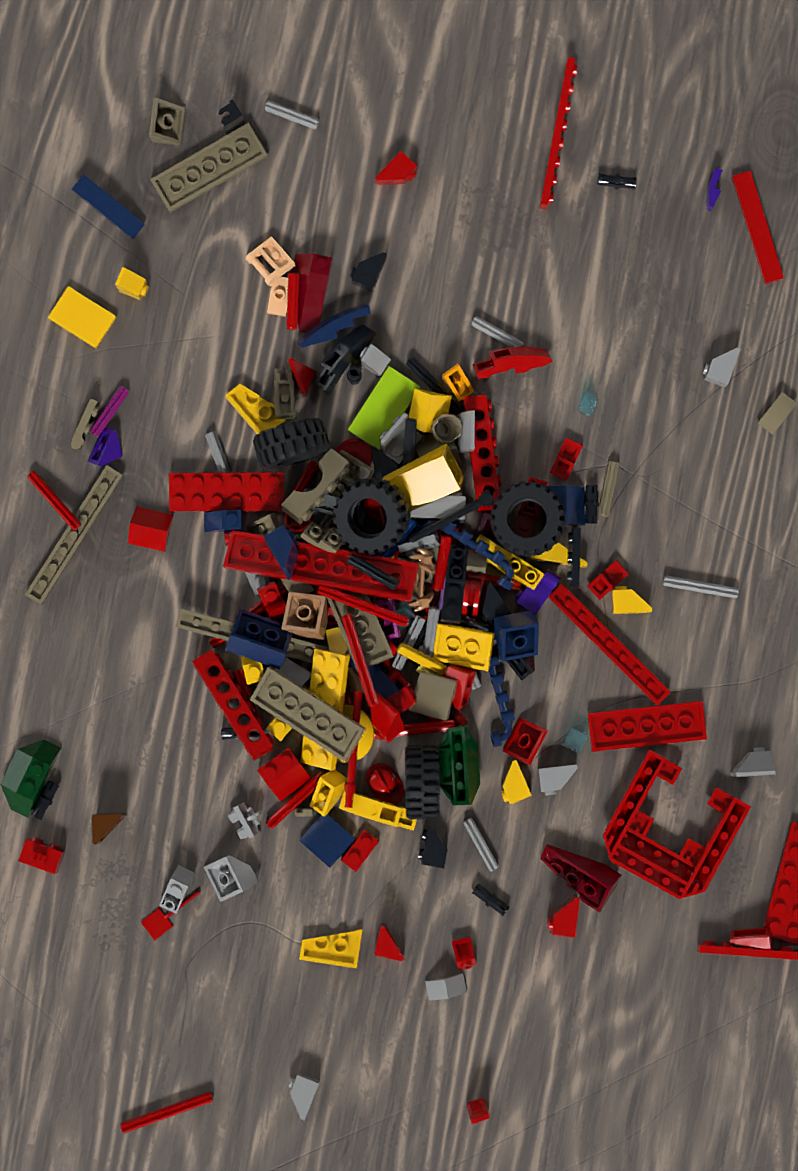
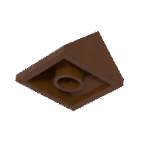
[92,813,127,845]

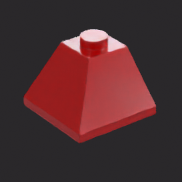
[371,691,405,744]

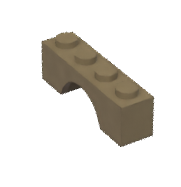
[282,448,350,525]

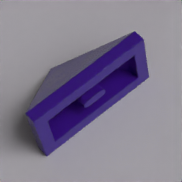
[88,427,123,466]

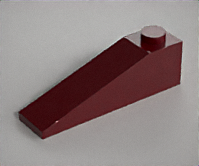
[292,254,333,333]
[540,844,621,913]

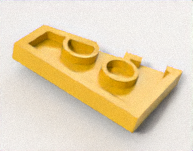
[225,384,287,434]
[299,929,363,969]

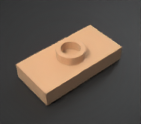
[267,277,288,317]

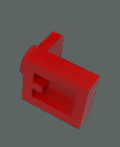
[386,686,417,713]
[451,937,476,970]

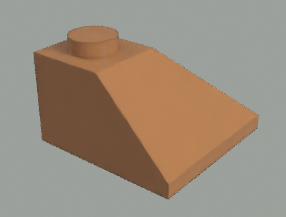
[282,592,328,640]

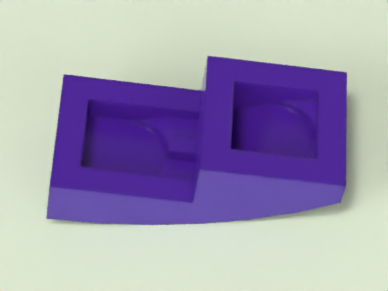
[706,167,723,212]

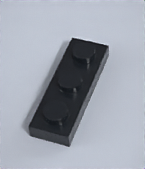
[567,528,581,587]

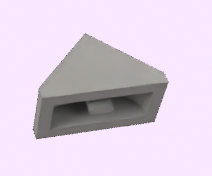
[425,973,467,1001]

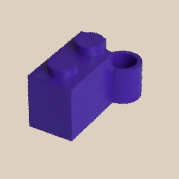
[515,569,561,616]

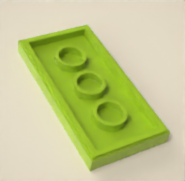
[347,366,420,450]

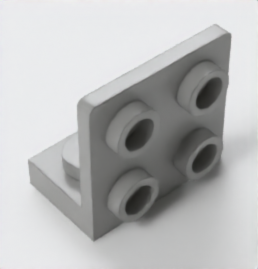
[380,413,423,466]

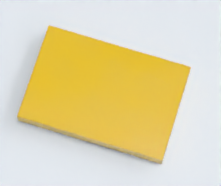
[48,286,117,349]
[433,622,494,671]

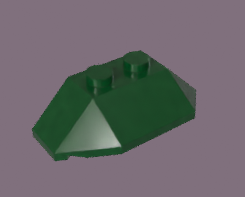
[438,727,480,806]
[0,740,62,818]

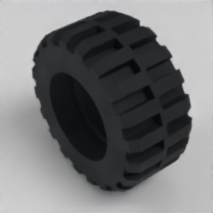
[253,418,330,470]
[333,477,411,554]
[491,481,566,557]
[405,745,440,820]

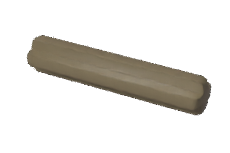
[598,461,620,517]

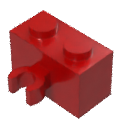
[18,836,65,874]

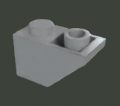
[360,344,391,378]
[159,865,196,914]

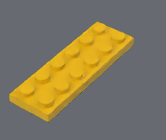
[300,649,350,770]

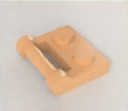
[246,236,295,286]

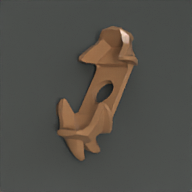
[407,548,435,611]

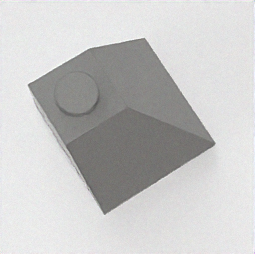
[730,747,775,777]
[204,855,259,902]

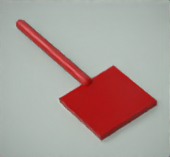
[141,890,200,941]

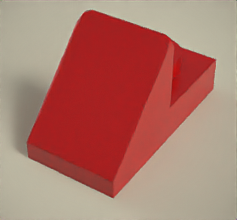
[256,581,286,621]

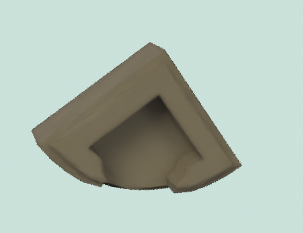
[294,808,313,817]

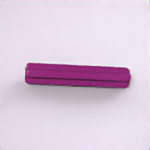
[90,386,129,437]

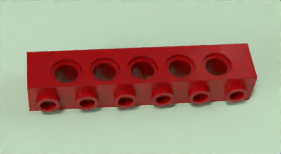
[463,395,501,513]
[192,650,274,762]

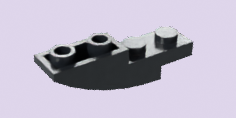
[315,324,377,394]
[441,544,469,624]

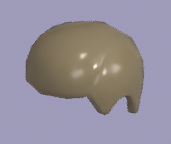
[431,414,463,443]

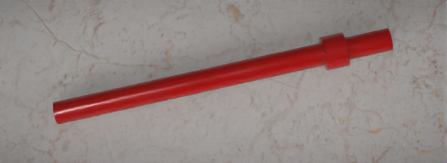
[344,691,362,808]

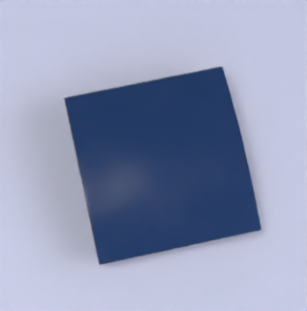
[299,814,355,868]

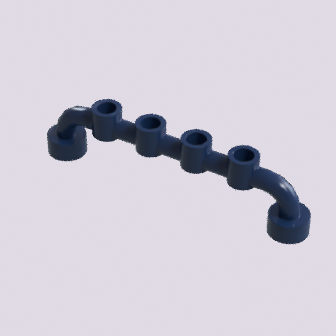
[415,519,514,590]
[489,653,515,748]

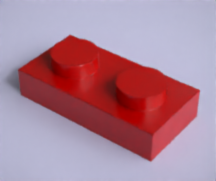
[341,829,379,872]

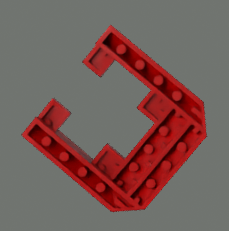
[602,750,752,899]

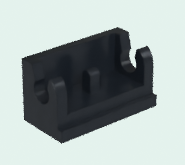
[219,100,245,135]

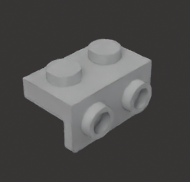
[398,530,440,557]

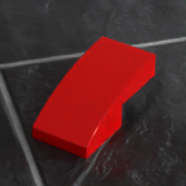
[549,437,583,481]
[587,560,629,600]

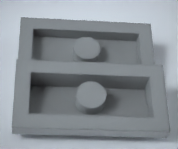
[457,411,475,454]

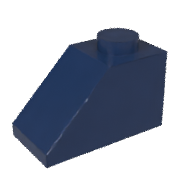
[204,510,243,532]

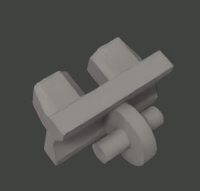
[228,802,262,839]

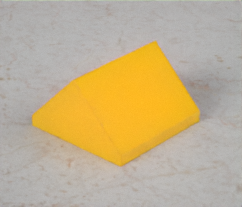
[409,388,452,433]

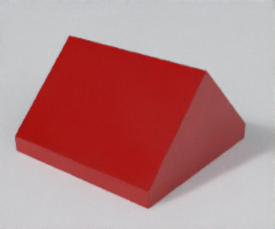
[128,506,174,552]
[502,718,548,765]
[374,923,405,961]

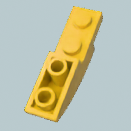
[476,534,545,590]
[338,791,417,830]

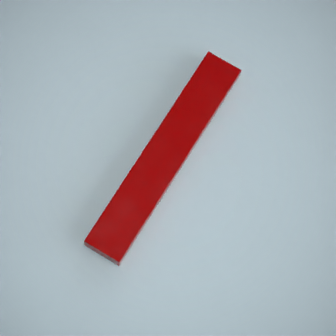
[731,171,784,284]

